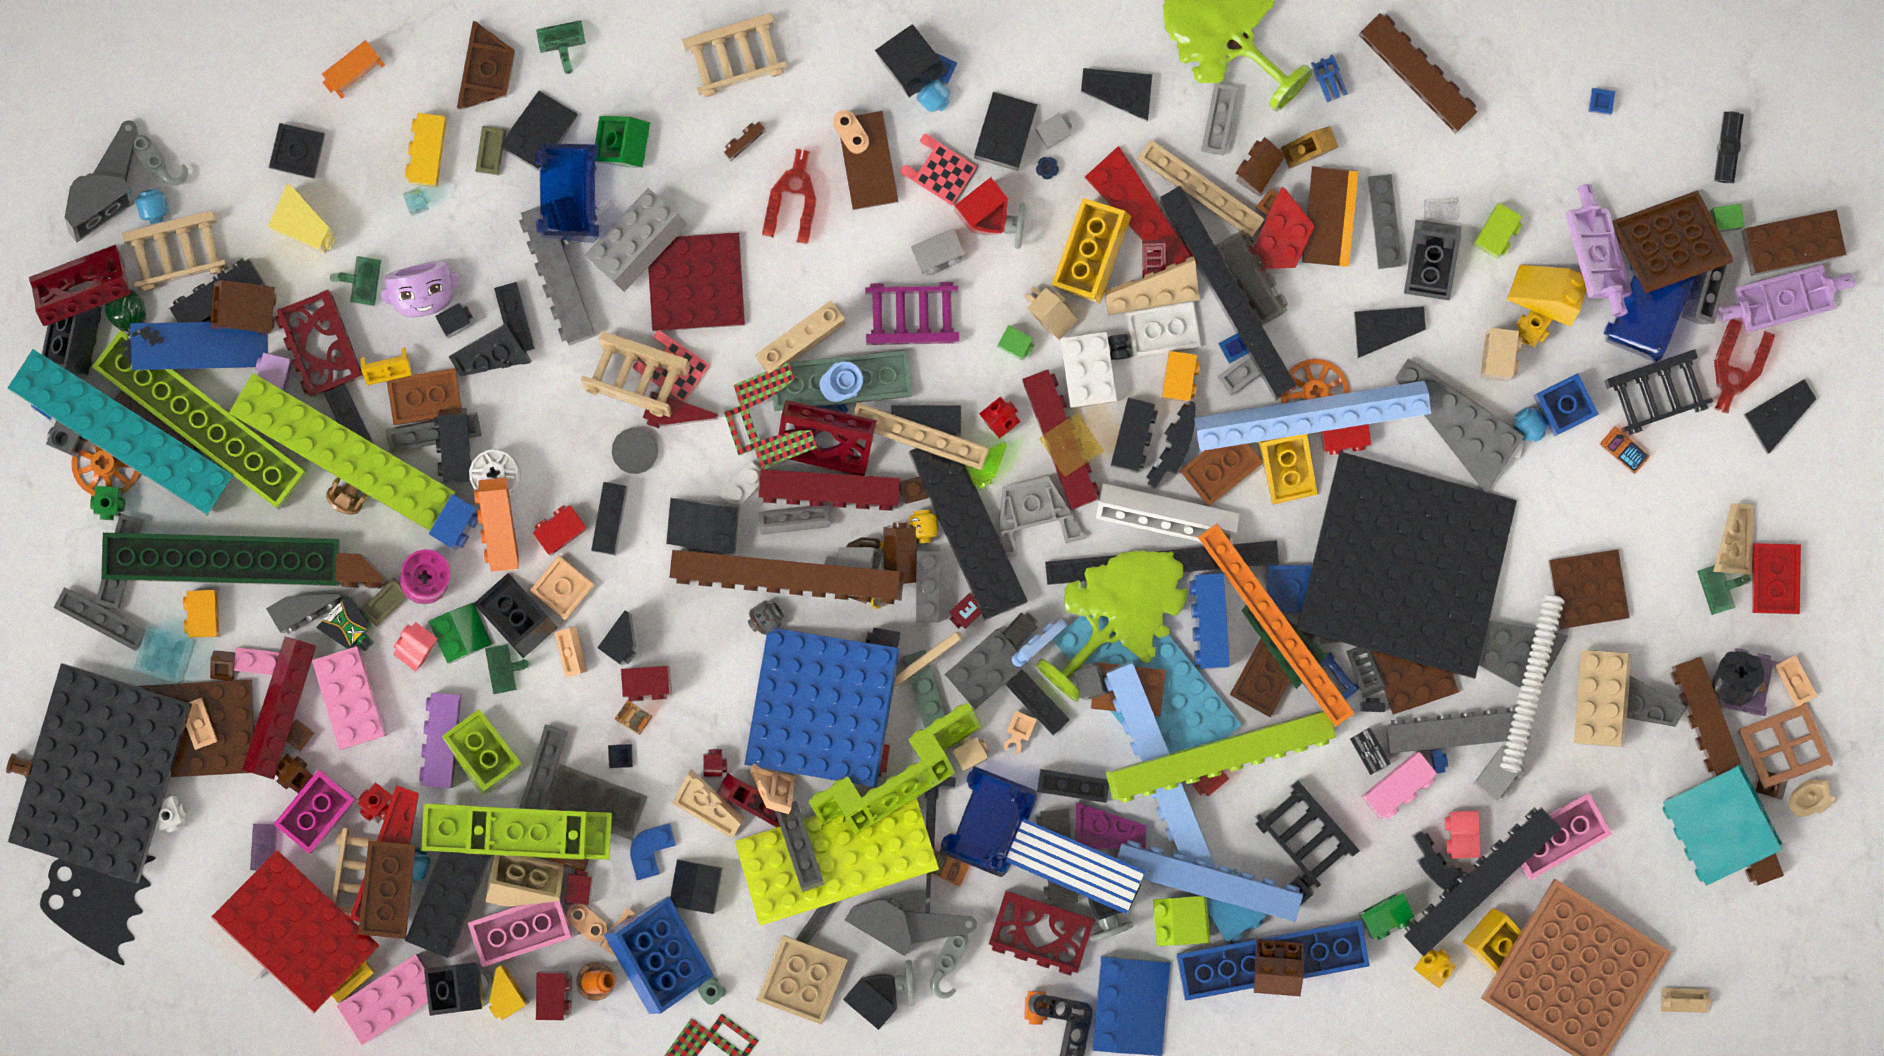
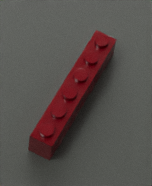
[1022,369,1100,511]
[758,469,900,511]
[242,636,317,780]

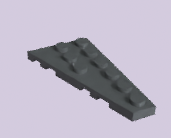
[1479,620,1569,689]

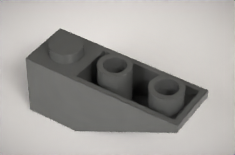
[266,594,343,635]

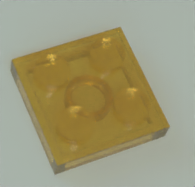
[1039,413,1104,477]

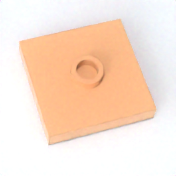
[530,555,595,620]

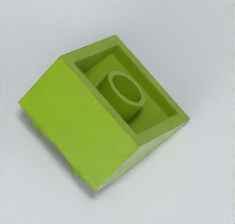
[1153,896,1210,946]

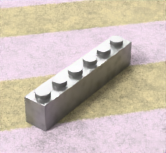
[519,204,595,346]
[1385,707,1530,754]

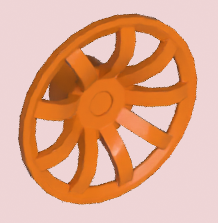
[1281,359,1350,404]
[71,440,140,496]

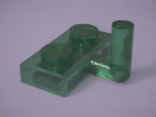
[536,20,586,74]
[330,256,381,306]
[1697,565,1751,615]
[485,644,531,694]

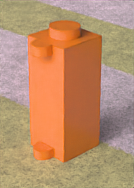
[322,40,385,99]

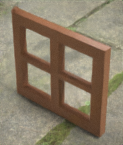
[1738,703,1833,789]

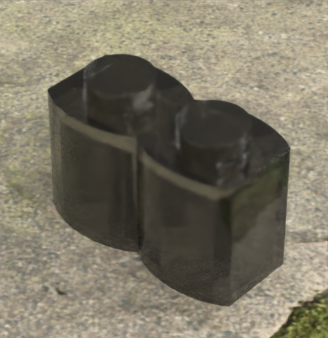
[1002,612,1038,649]

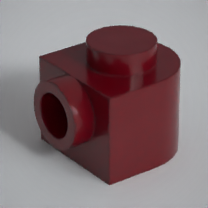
[703,749,727,777]

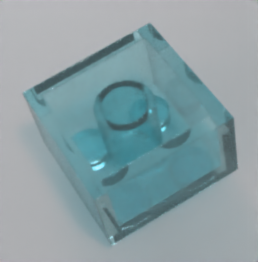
[133,625,196,684]

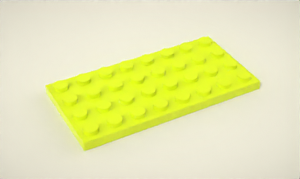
[735,798,939,926]

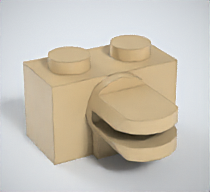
[1024,286,1078,340]

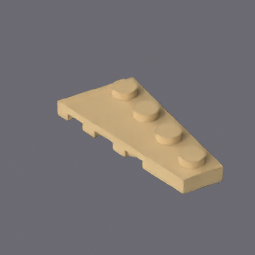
[1105,256,1200,315]

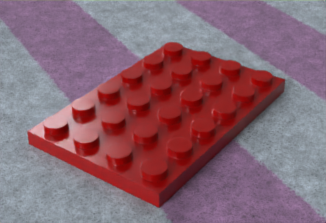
[211,850,380,1014]

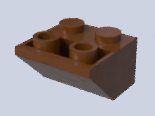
[1235,137,1286,196]
[336,553,388,589]
[1254,939,1304,997]

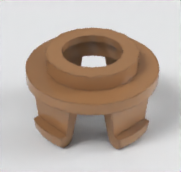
[326,477,367,515]
[576,962,614,1001]

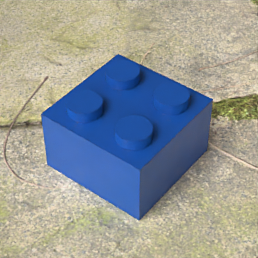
[1533,373,1599,437]
[428,494,479,550]

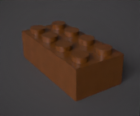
[1741,209,1846,276]

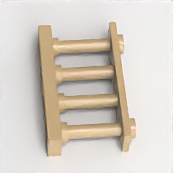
[682,13,787,97]
[122,210,229,292]
[755,300,846,374]
[581,331,690,417]
[332,828,377,916]

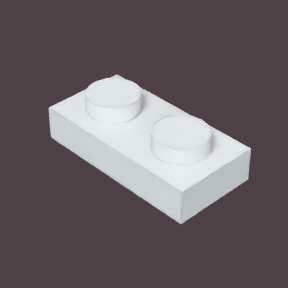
[719,461,760,506]

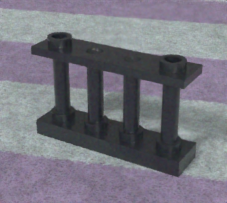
[1604,349,1713,435]
[1255,780,1360,888]

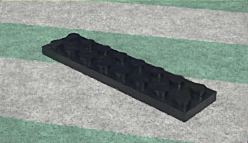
[909,448,1028,621]

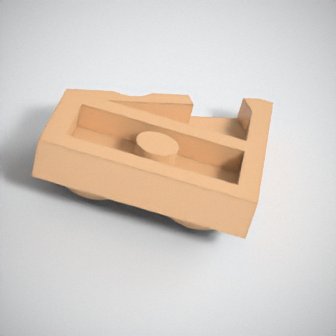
[750,764,796,814]

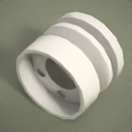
[469,450,521,496]

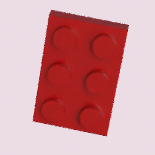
[1752,543,1801,614]

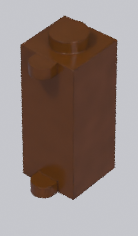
[883,521,916,584]

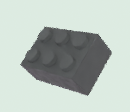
[945,628,1028,710]

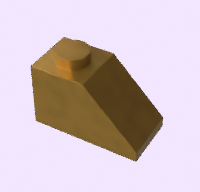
[1281,126,1338,169]

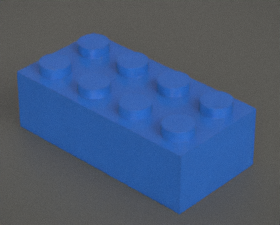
[1189,573,1230,670]

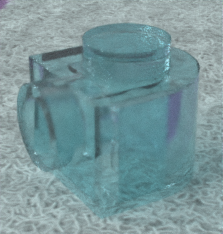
[403,186,431,216]

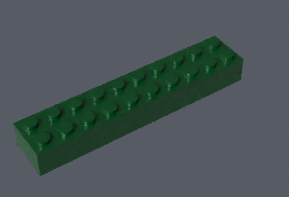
[101,532,340,586]

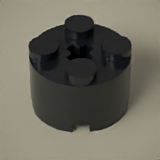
[1712,651,1765,706]

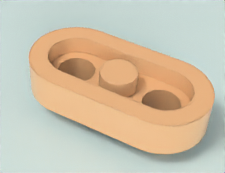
[833,110,869,154]
[567,904,608,942]

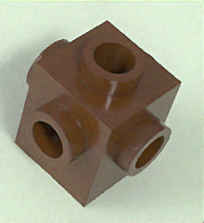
[276,754,313,794]

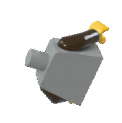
[825,537,884,609]

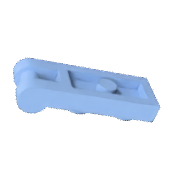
[1012,618,1068,667]

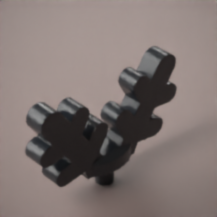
[121,326,163,363]

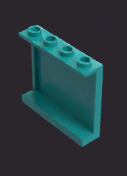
[1662,763,1784,886]

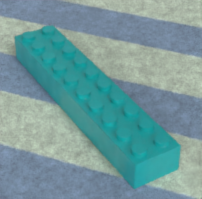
[7,349,233,516]

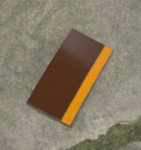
[1302,166,1358,267]

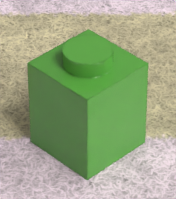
[1710,204,1745,232]
[997,325,1035,360]

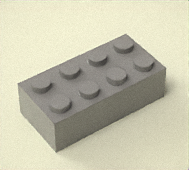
[585,188,688,292]

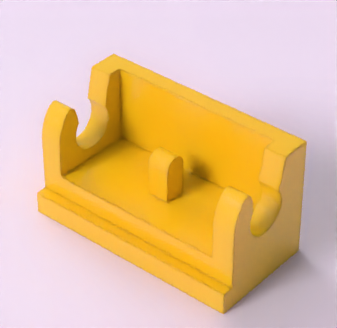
[360,347,412,386]
[332,960,376,1004]

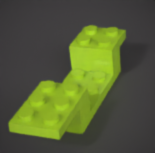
[808,702,982,835]
[421,803,612,860]

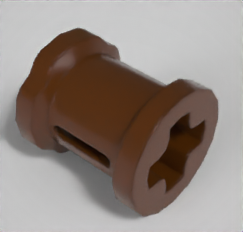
[6,753,32,779]

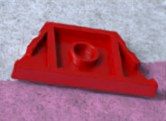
[1244,186,1315,269]

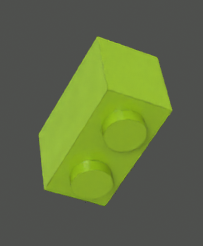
[1473,202,1523,259]

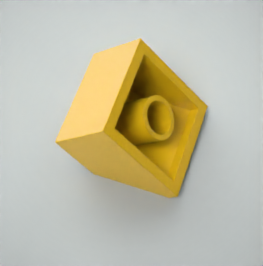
[489,964,529,1020]

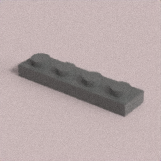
[1368,174,1402,269]
[385,412,482,453]
[95,513,144,609]
[53,587,148,651]
[519,724,568,810]
[775,801,825,892]

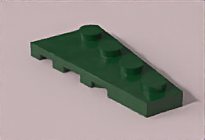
[1242,605,1327,690]

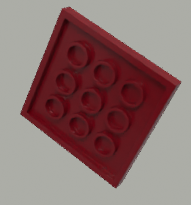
[648,233,745,332]

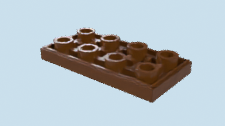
[840,111,898,210]

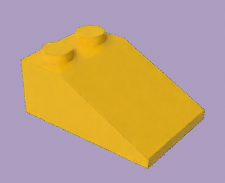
[1507,265,1587,327]
[1259,434,1318,505]
[1462,907,1521,974]

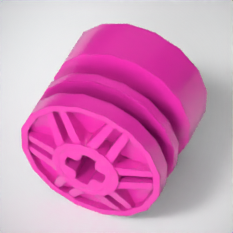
[400,549,450,605]

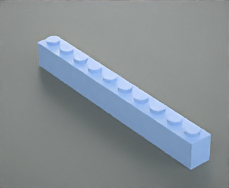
[1194,381,1431,451]
[1104,661,1216,868]

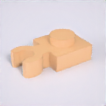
[1004,711,1037,754]

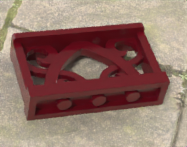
[29,244,130,326]
[275,289,364,397]
[778,400,877,476]
[988,890,1095,976]

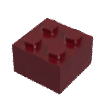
[621,666,672,702]
[535,971,572,1021]

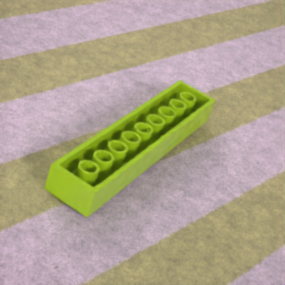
[92,330,308,510]
[229,373,455,531]

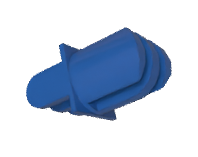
[1311,54,1348,103]

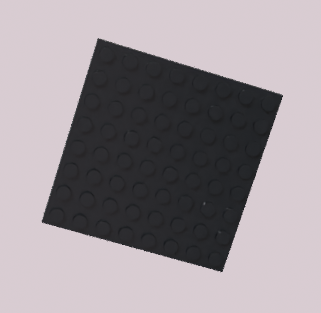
[1296,451,1517,679]

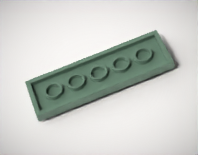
[772,350,913,412]

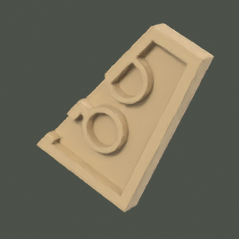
[1713,503,1754,575]
[672,769,744,838]

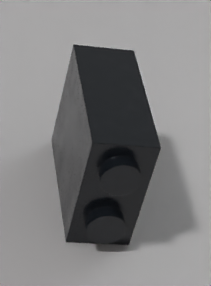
[875,24,947,98]

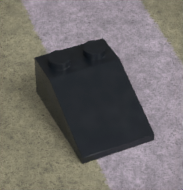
[501,91,578,174]
[974,92,1038,171]
[1404,220,1461,301]
[666,498,740,554]
[473,573,558,658]

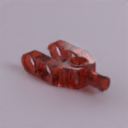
[762,149,817,244]
[1714,319,1775,414]

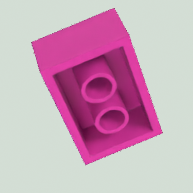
[274,770,358,854]

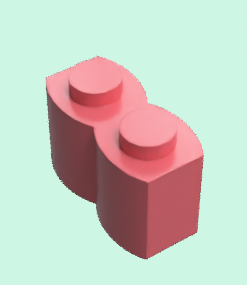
[393,622,438,672]
[1444,811,1480,859]

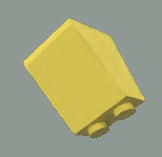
[268,184,335,254]

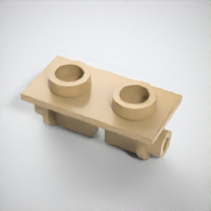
[1661,988,1711,1013]

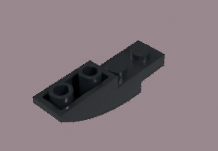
[1146,401,1196,489]
[1412,831,1464,890]

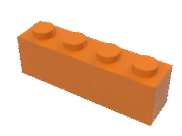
[474,477,519,572]

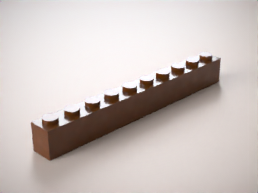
[669,550,904,605]
[1670,657,1784,886]

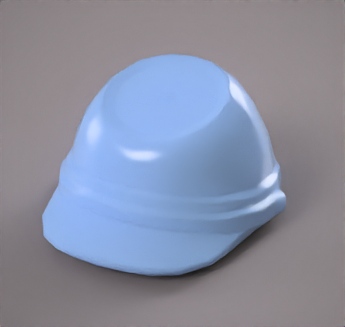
[820,361,863,402]

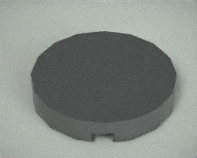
[612,428,658,474]

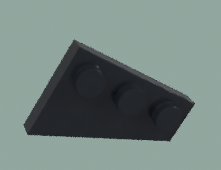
[1081,68,1152,122]
[1354,307,1426,359]
[448,322,532,376]
[1744,379,1816,455]

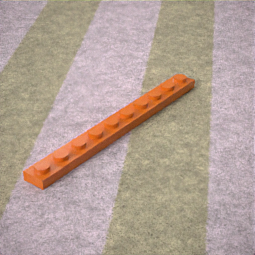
[1198,524,1355,727]

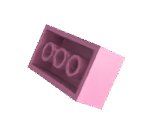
[312,646,387,750]
[1504,793,1612,880]
[468,897,573,967]
[337,954,428,1045]

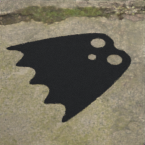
[40,855,156,965]

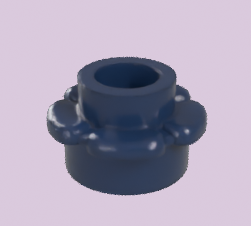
[1036,157,1059,180]

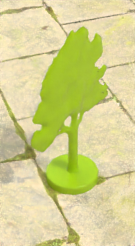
[1162,0,1313,112]
[1036,550,1188,702]

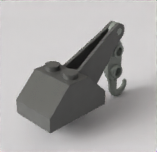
[64,120,188,243]
[845,898,977,999]

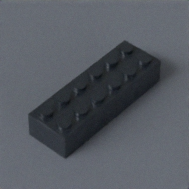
[405,852,492,958]

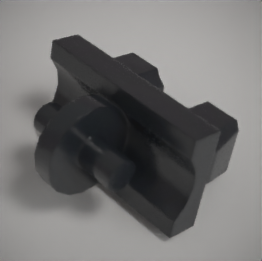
[1350,727,1391,775]

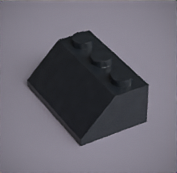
[42,306,102,375]

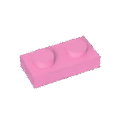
[234,648,279,675]

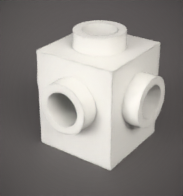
[156,796,187,833]

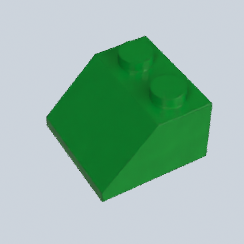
[592,116,650,168]
[428,602,492,664]
[1358,892,1414,940]

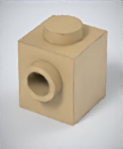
[952,736,990,772]

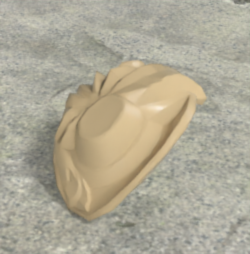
[1789,779,1836,817]

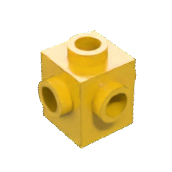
[1515,310,1553,348]
[1413,949,1456,989]

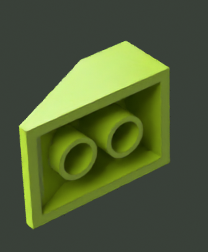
[442,709,522,797]

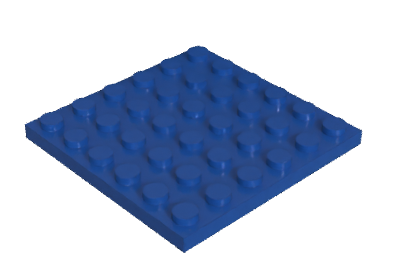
[744,628,900,788]

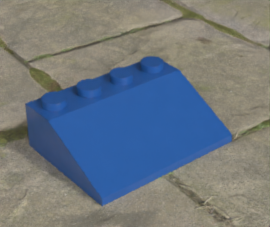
[603,896,714,1014]
[1092,956,1170,1056]

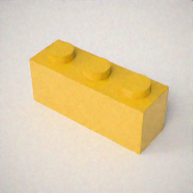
[405,113,447,188]

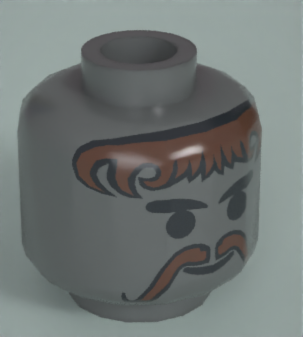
[748,600,784,635]

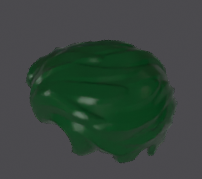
[105,290,146,332]

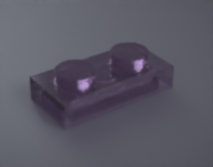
[250,823,277,871]

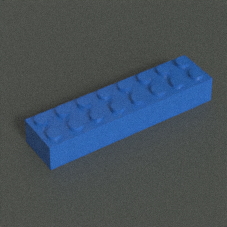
[1175,919,1370,1001]

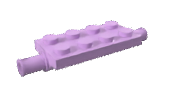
[1565,184,1632,317]
[1718,264,1855,333]

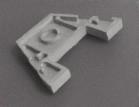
[998,476,1086,557]

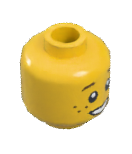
[908,510,938,543]

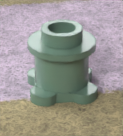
[698,977,726,1005]

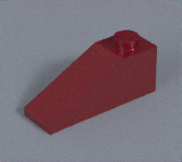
[642,391,719,429]
[717,773,780,828]

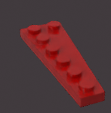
[1084,146,1196,267]
[349,785,419,922]

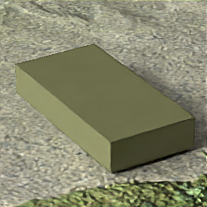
[475,126,506,176]
[361,578,407,627]

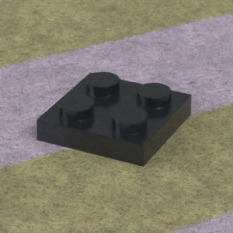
[268,123,326,179]

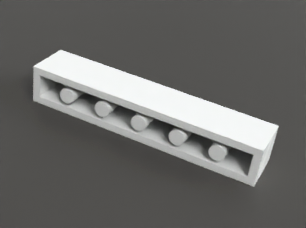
[1096,483,1240,544]

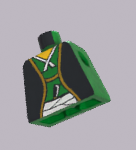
[316,595,374,652]

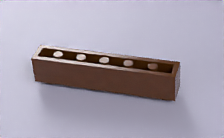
[1358,13,1477,134]

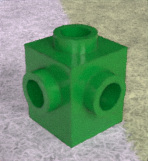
[90,486,125,521]

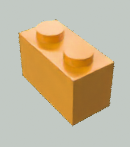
[1161,351,1200,403]
[183,590,219,638]

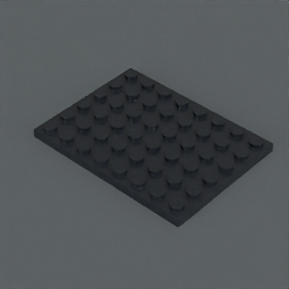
[8,663,192,883]

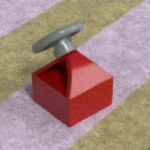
[954,177,1026,249]

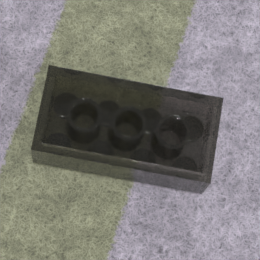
[544,764,649,840]

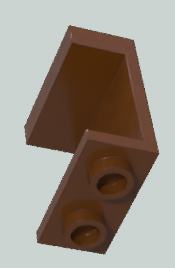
[210,280,277,335]

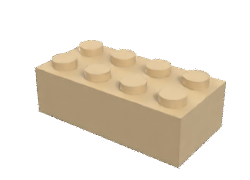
[1574,650,1632,748]

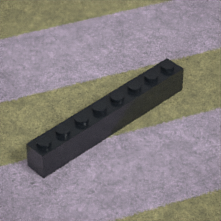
[1404,807,1561,957]

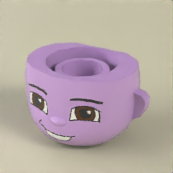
[381,261,458,318]

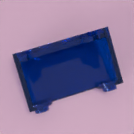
[535,143,599,243]
[1603,266,1696,362]
[939,766,1037,877]

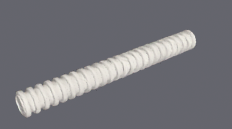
[1500,595,1565,773]

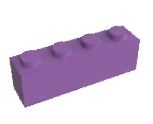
[419,693,461,788]

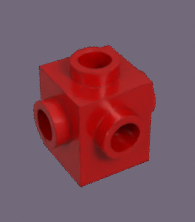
[979,396,1021,439]
[357,782,393,824]

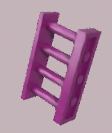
[865,282,959,345]

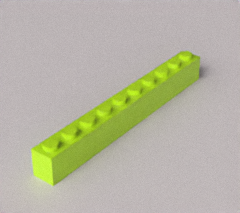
[1106,710,1336,803]

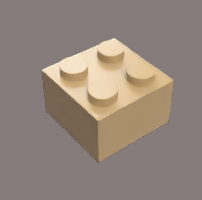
[1480,328,1522,381]

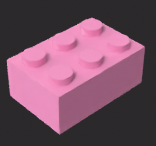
[1361,752,1437,819]

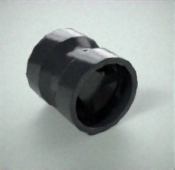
[1108,334,1133,360]

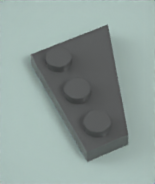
[1627,676,1687,727]

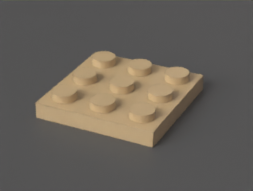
[756,934,848,1025]

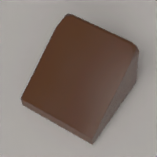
[210,650,236,681]
[1756,771,1788,800]

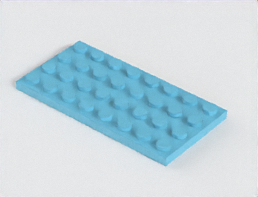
[1052,615,1242,753]

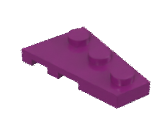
[1076,802,1146,849]

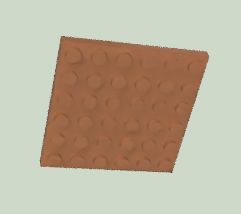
[1481,879,1671,1056]

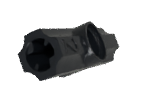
[1714,111,1744,184]

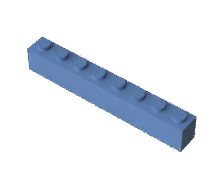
[1117,840,1304,922]

